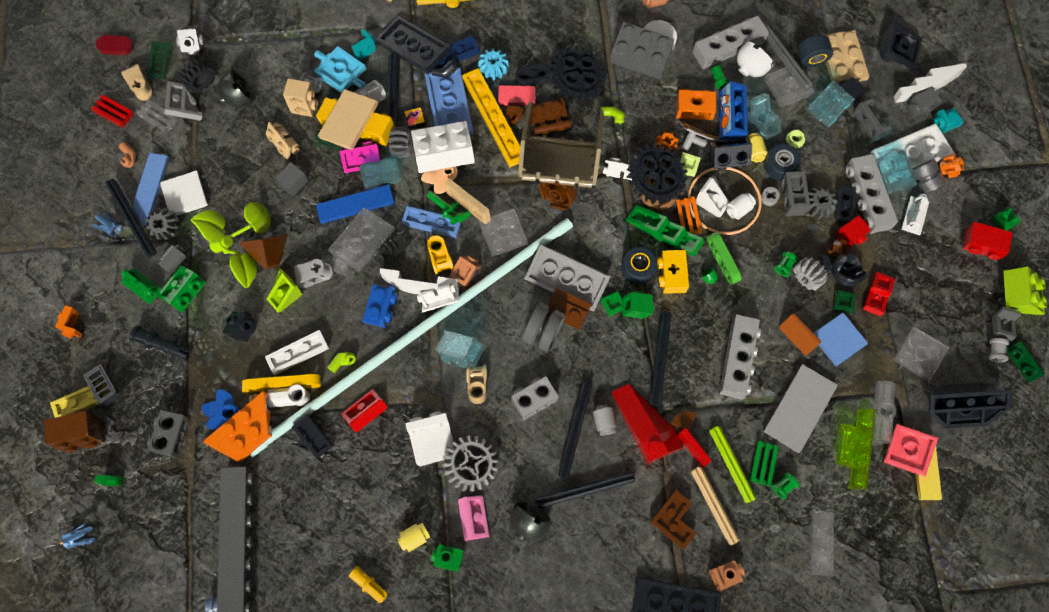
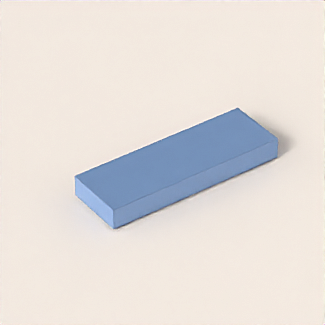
[401,206,462,239]

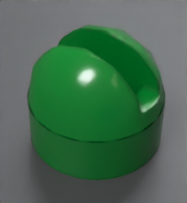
[701,267,718,284]

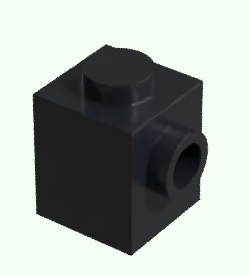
[830,77,864,110]

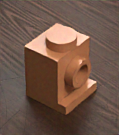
[709,561,745,591]

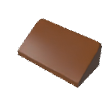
[779,313,821,355]

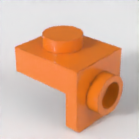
[55,305,82,339]

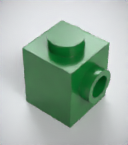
[622,291,654,319]
[431,544,464,572]

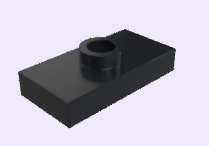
[292,414,334,459]

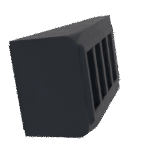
[83,364,122,408]

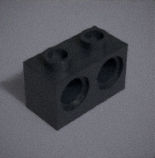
[710,137,752,170]

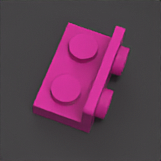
[340,141,382,173]

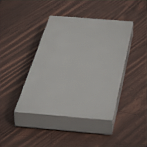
[524,244,611,312]
[763,364,838,453]

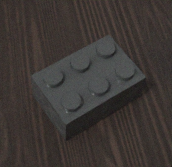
[610,22,675,80]

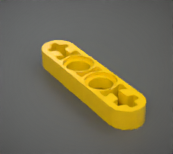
[242,374,321,393]

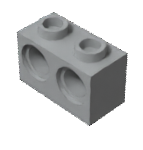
[511,376,559,421]

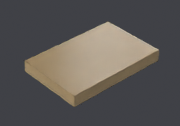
[318,89,378,150]

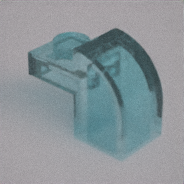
[747,92,782,140]

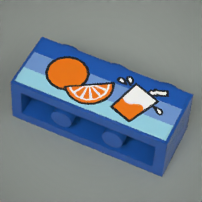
[719,81,748,140]

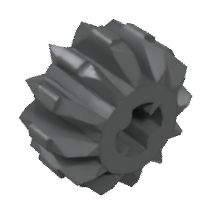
[388,127,412,158]
[807,186,837,220]
[145,208,180,240]

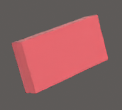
[499,86,535,105]

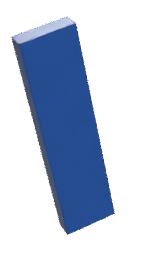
[316,185,394,224]

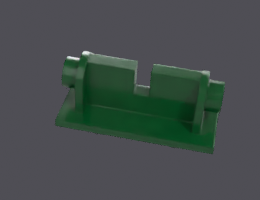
[1006,340,1045,383]

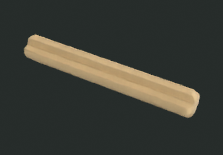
[692,467,739,545]

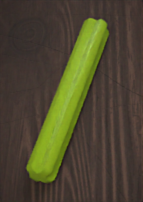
[710,426,756,503]

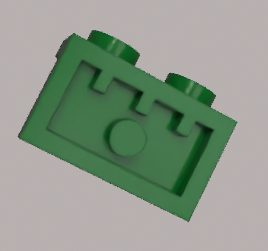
[157,265,206,313]

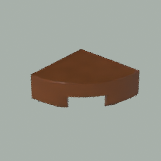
[670,412,697,431]

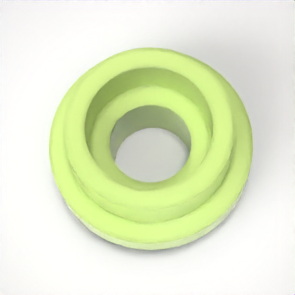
[786,130,805,148]

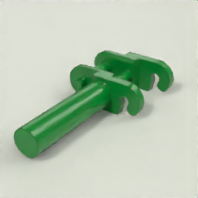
[427,191,471,225]

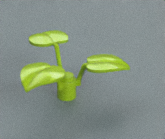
[191,202,271,288]

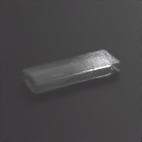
[810,510,834,577]

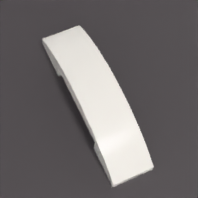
[380,268,459,295]

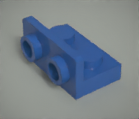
[362,285,398,328]

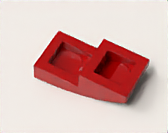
[863,272,895,316]

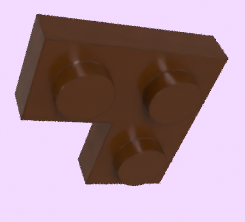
[650,490,697,550]

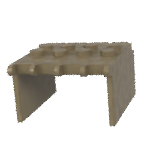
[518,102,604,188]

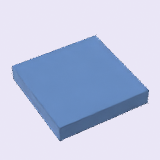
[814,313,868,366]

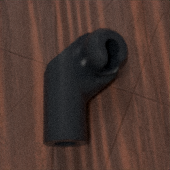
[432,60,457,78]

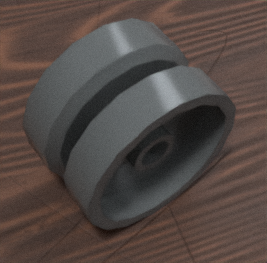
[522,302,566,353]

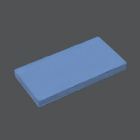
[425,68,474,135]

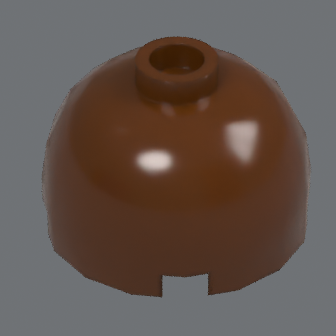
[539,181,578,210]

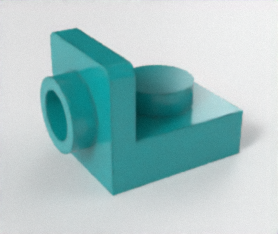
[352,29,376,61]
[933,108,964,134]

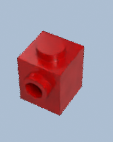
[836,216,871,249]

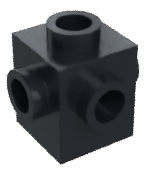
[222,310,258,342]

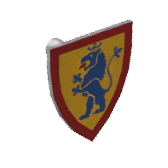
[679,120,719,151]

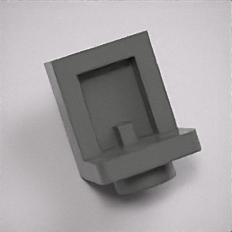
[992,307,1021,341]

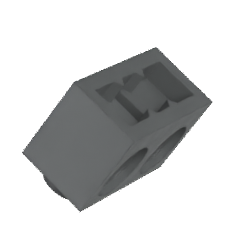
[780,171,810,216]
[147,410,190,458]

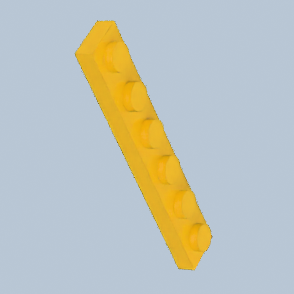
[462,68,520,168]

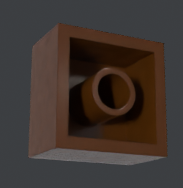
[44,411,105,453]

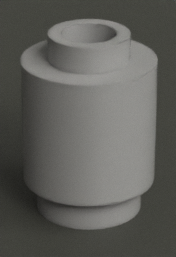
[593,405,617,436]

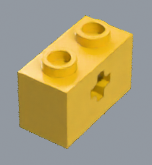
[657,250,689,294]

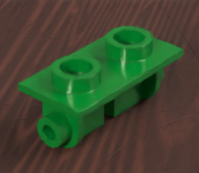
[121,268,162,305]

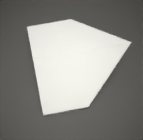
[696,175,730,217]

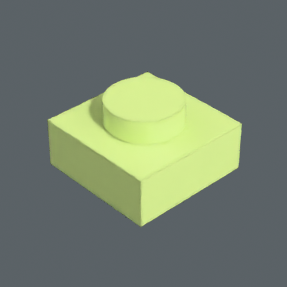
[680,152,701,177]

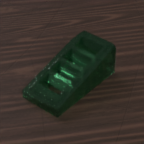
[146,41,174,79]

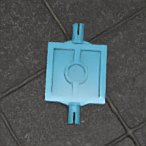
[314,46,366,94]

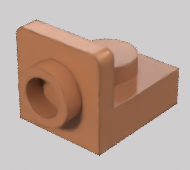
[449,255,481,286]

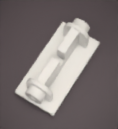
[603,158,632,180]
[902,194,929,235]
[417,284,459,312]

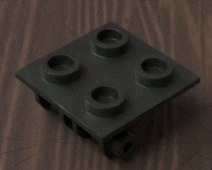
[358,218,412,268]

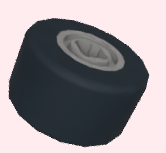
[764,144,801,181]

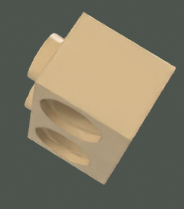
[283,79,318,117]

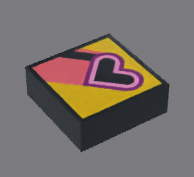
[404,107,426,130]

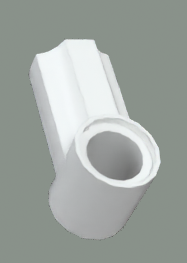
[266,385,310,408]

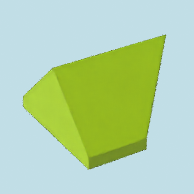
[267,268,303,313]

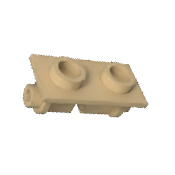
[266,122,299,160]

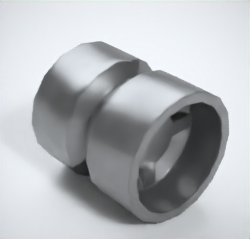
[911,159,946,194]

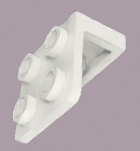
[405,412,454,466]

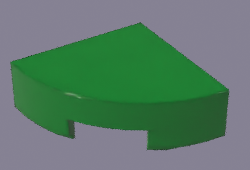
[94,475,124,486]

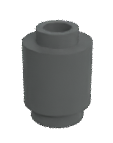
[157,244,187,273]

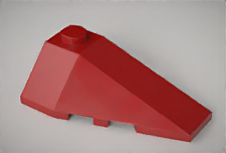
[611,384,683,465]

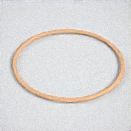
[688,167,762,235]

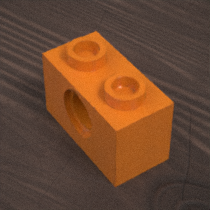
[676,89,716,120]

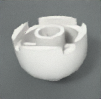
[737,41,774,77]

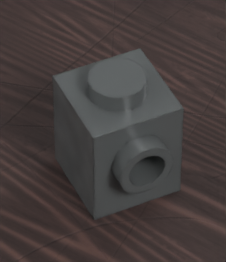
[275,162,308,197]

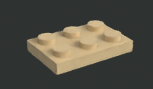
[825,30,869,85]

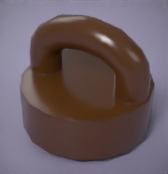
[506,105,525,124]
[827,239,848,258]

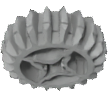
[442,435,498,492]

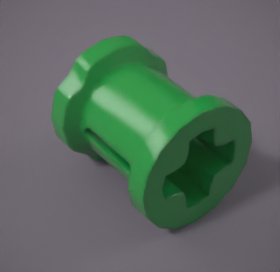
[774,252,799,277]
[771,472,799,500]

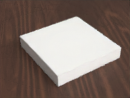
[160,171,208,217]

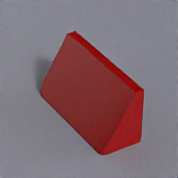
[341,389,387,432]

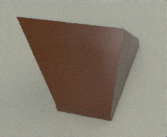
[240,234,288,270]

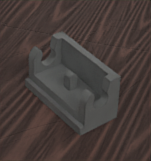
[854,98,893,141]

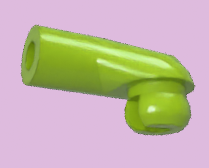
[600,107,625,123]

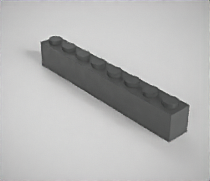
[217,467,254,612]

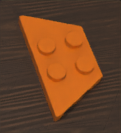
[203,391,272,462]

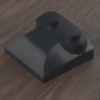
[880,22,922,69]

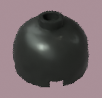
[219,70,255,108]
[510,501,553,541]

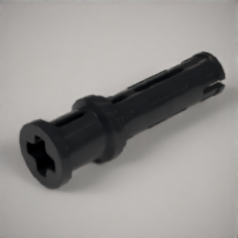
[129,325,192,361]

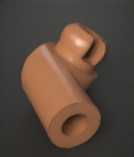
[119,142,137,168]

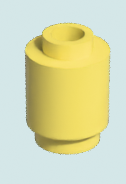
[747,133,768,162]
[397,523,430,552]

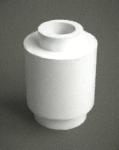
[727,193,756,219]

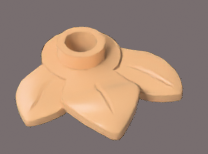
[421,167,458,195]

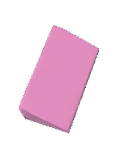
[458,495,489,541]

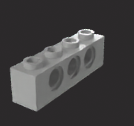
[692,16,769,69]
[846,154,898,234]
[719,314,762,400]

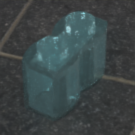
[359,158,402,189]

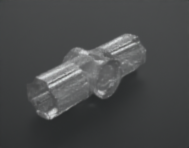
[871,381,896,444]

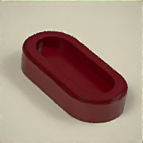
[95,35,134,55]

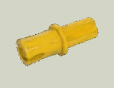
[349,566,388,603]

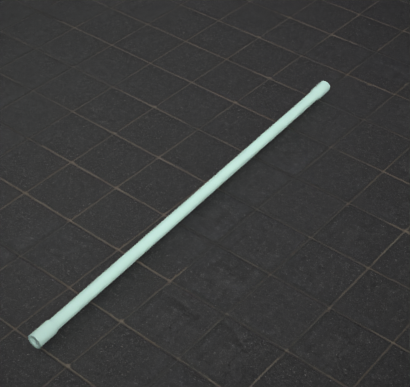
[250,218,573,457]

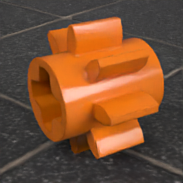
[656,131,679,153]
[940,154,964,178]

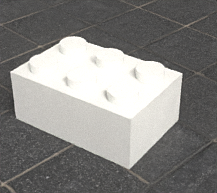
[411,121,474,173]

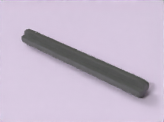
[763,22,813,91]

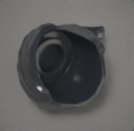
[819,253,868,287]

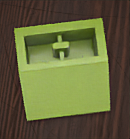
[1003,267,1047,315]

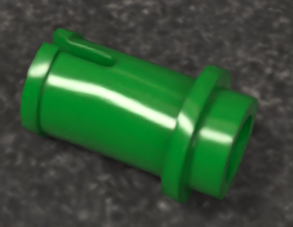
[711,65,729,90]

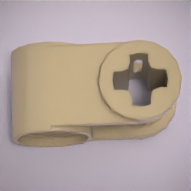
[121,64,153,101]
[466,364,487,404]

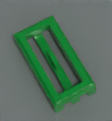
[749,441,779,487]

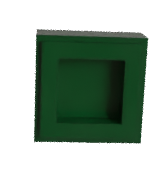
[833,290,856,313]

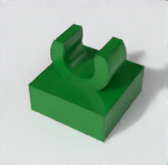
[991,207,1021,231]

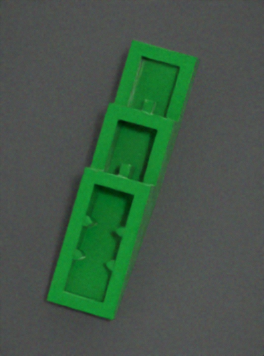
[626,205,704,257]

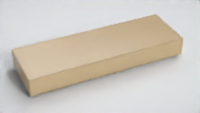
[445,179,491,224]

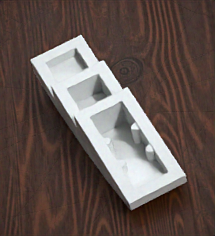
[894,63,967,103]

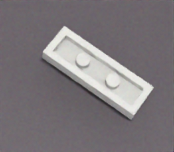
[265,330,329,375]

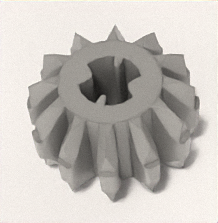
[793,257,828,290]

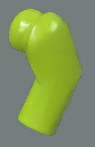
[327,352,356,373]

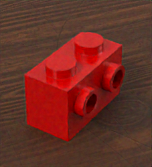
[962,222,1013,260]

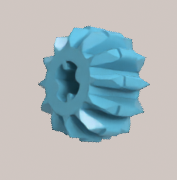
[478,48,509,80]

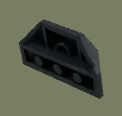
[928,383,1012,428]

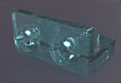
[807,80,854,127]

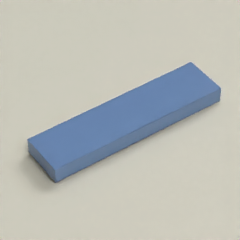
[132,153,170,226]

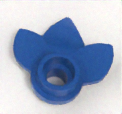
[201,390,240,430]

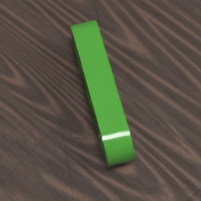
[707,232,741,285]

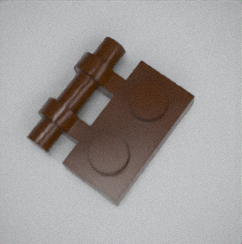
[531,99,571,135]

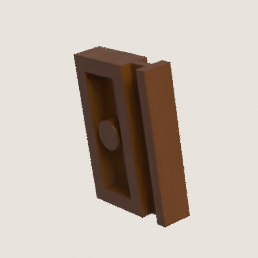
[548,288,592,330]

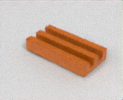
[676,196,702,235]

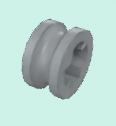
[761,187,780,206]

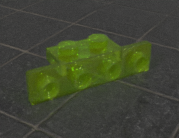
[836,408,876,490]

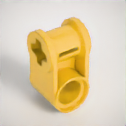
[427,235,454,275]

